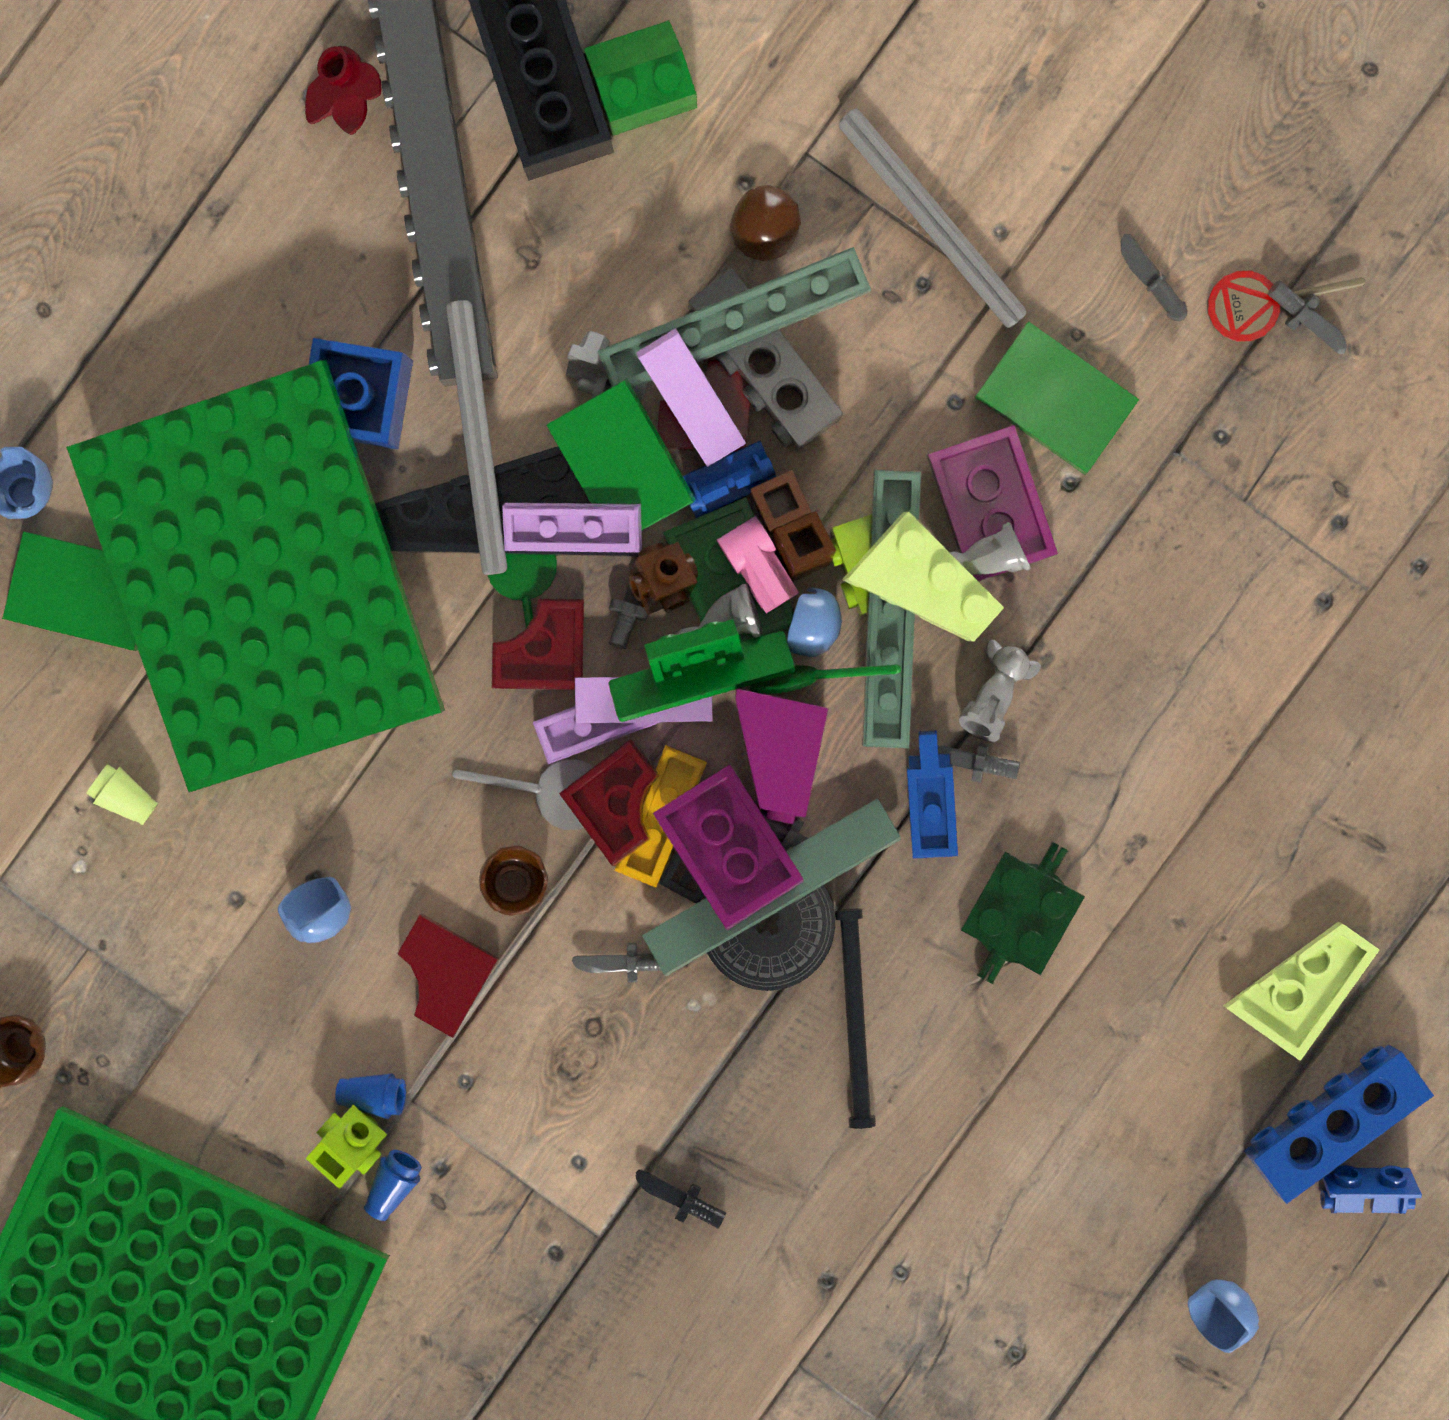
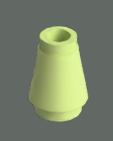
[86,764,158,825]

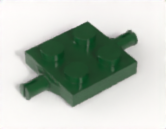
[961,841,1085,984]

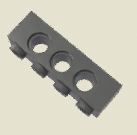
[688,268,843,452]

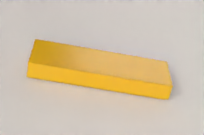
[614,745,707,888]

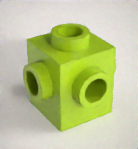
[305,1105,387,1189]

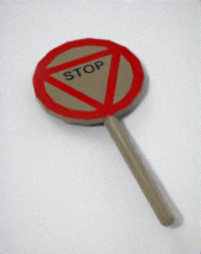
[1208,271,1365,342]

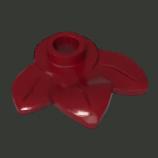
[305,46,382,135]

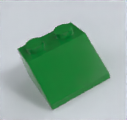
[584,20,698,136]

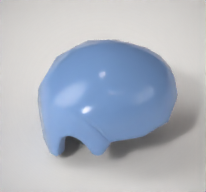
[0,447,53,519]
[787,587,842,657]
[278,877,351,943]
[1188,1279,1259,1353]

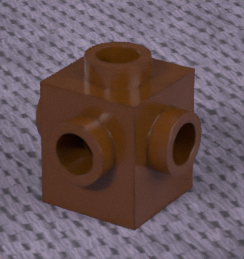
[629,542,698,615]

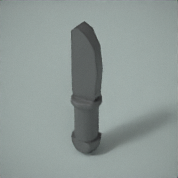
[1120,234,1188,321]

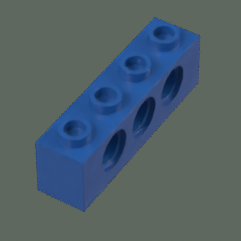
[1244,1045,1434,1204]

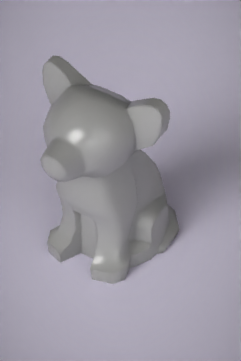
[949,522,1031,575]
[673,584,762,638]
[959,639,1041,742]

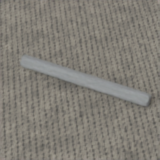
[839,108,1027,328]
[446,300,507,575]

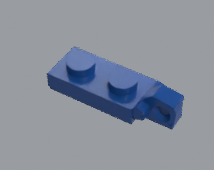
[907,730,958,859]

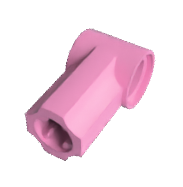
[717,516,799,614]

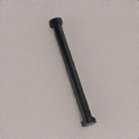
[835,908,876,1129]

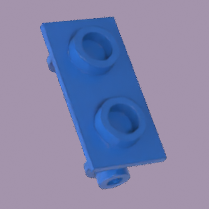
[683,441,776,518]
[1320,1165,1422,1214]

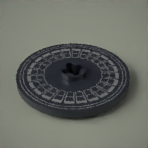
[704,885,835,991]

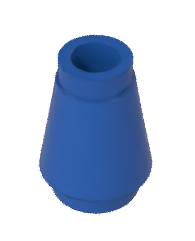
[335,1073,406,1119]
[364,1150,422,1221]

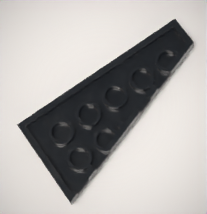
[375,446,639,557]

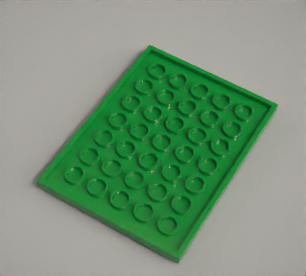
[66,360,445,793]
[0,1106,390,1420]

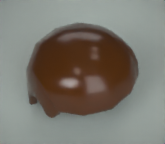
[730,185,801,261]
[479,845,548,916]
[0,1014,46,1088]

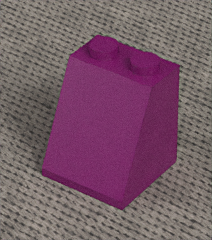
[735,689,829,824]

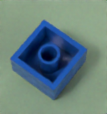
[308,338,413,450]

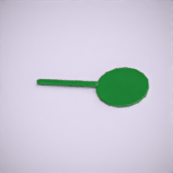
[488,554,557,628]
[748,665,901,694]

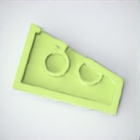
[842,512,1004,641]
[1223,922,1379,1061]

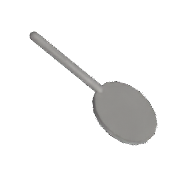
[452,759,593,830]

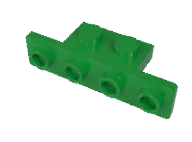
[608,619,795,722]

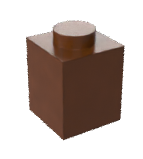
[750,470,811,535]
[771,511,836,582]

